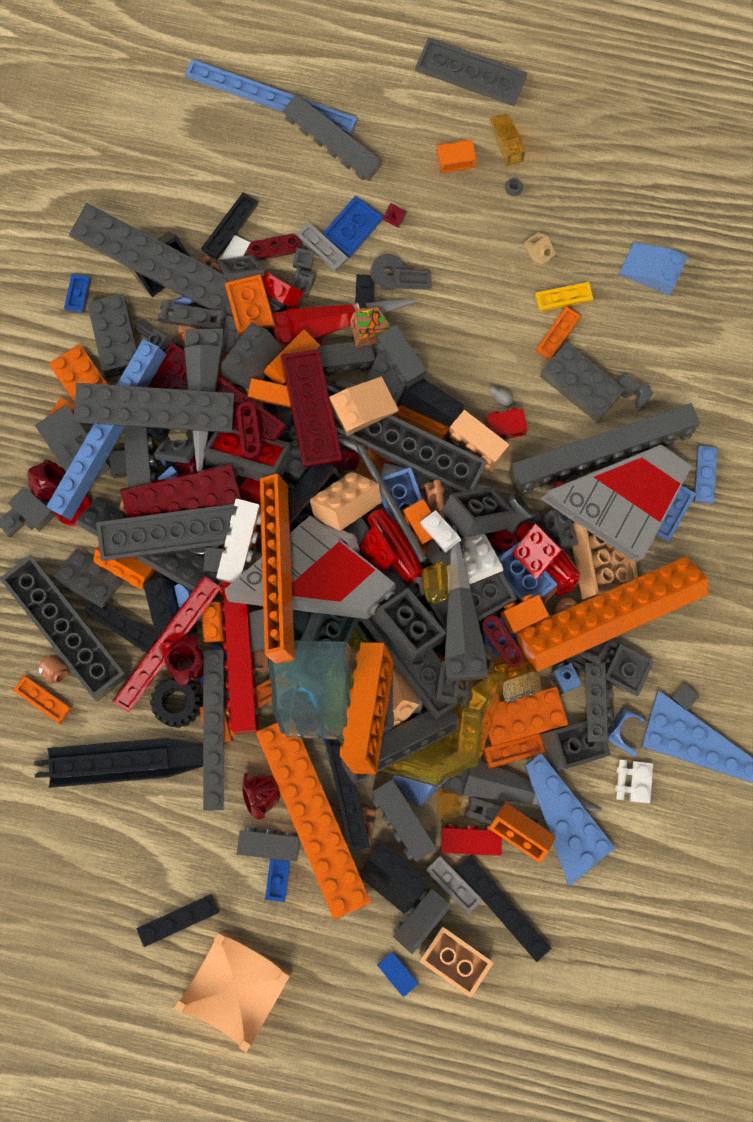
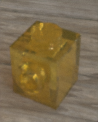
[437,793,461,822]

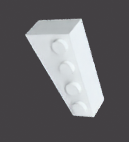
[216,499,261,583]

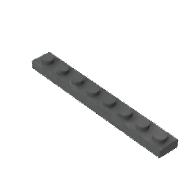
[203,650,224,811]

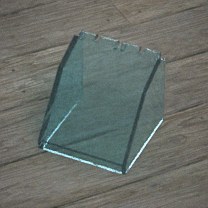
[269,641,357,740]

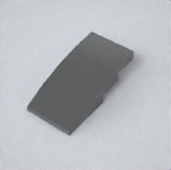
[565,642,654,696]

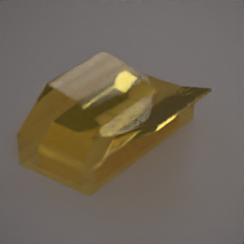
[421,562,449,605]

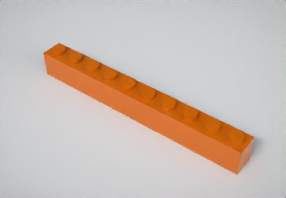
[260,473,295,664]

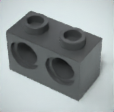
[541,509,578,551]

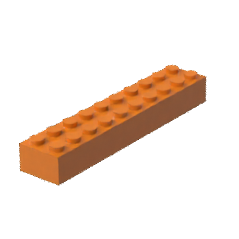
[516,556,708,672]
[255,716,372,921]

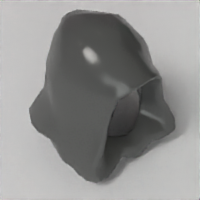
[504,493,542,534]

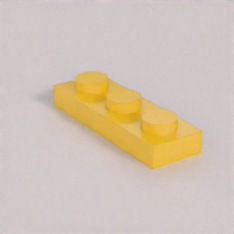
[535,282,594,312]

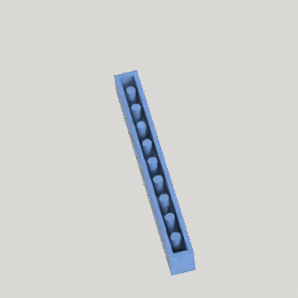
[46,339,166,520]

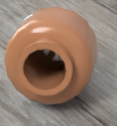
[38,655,68,684]

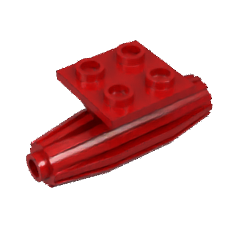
[359,508,424,584]
[512,522,580,587]

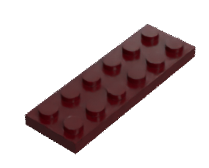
[280,349,342,468]
[120,463,243,518]

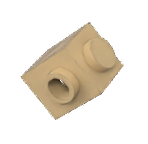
[524,232,556,264]

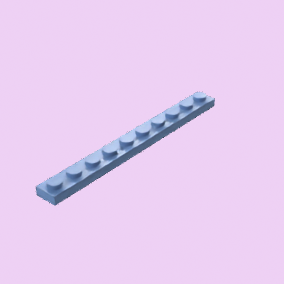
[185,59,357,136]

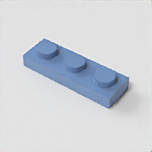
[693,446,717,504]
[656,486,696,543]

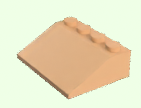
[572,523,638,600]

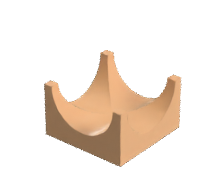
[174,931,292,1052]

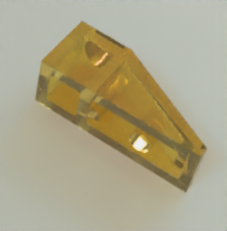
[490,113,525,167]

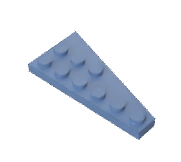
[641,690,753,783]
[524,753,615,886]

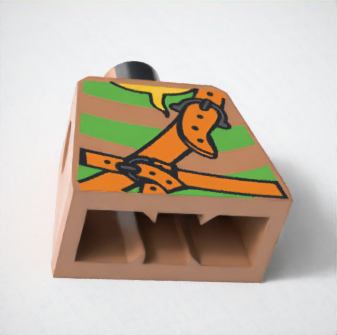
[350,301,391,348]

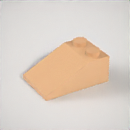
[329,376,399,436]

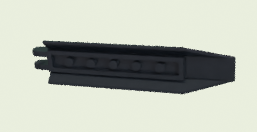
[34,738,203,788]

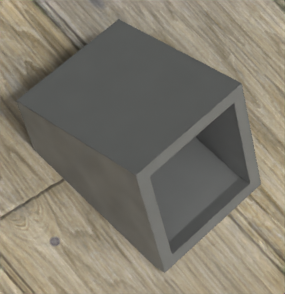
[249,609,310,652]

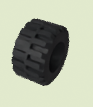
[150,677,202,728]

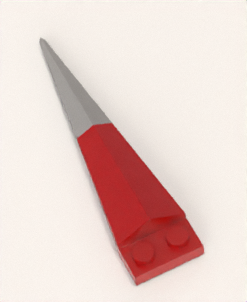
[271,299,416,349]

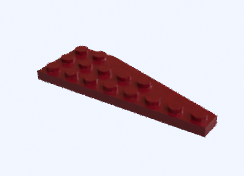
[148,342,287,442]

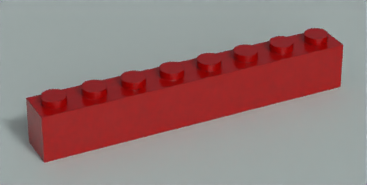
[220,581,259,735]

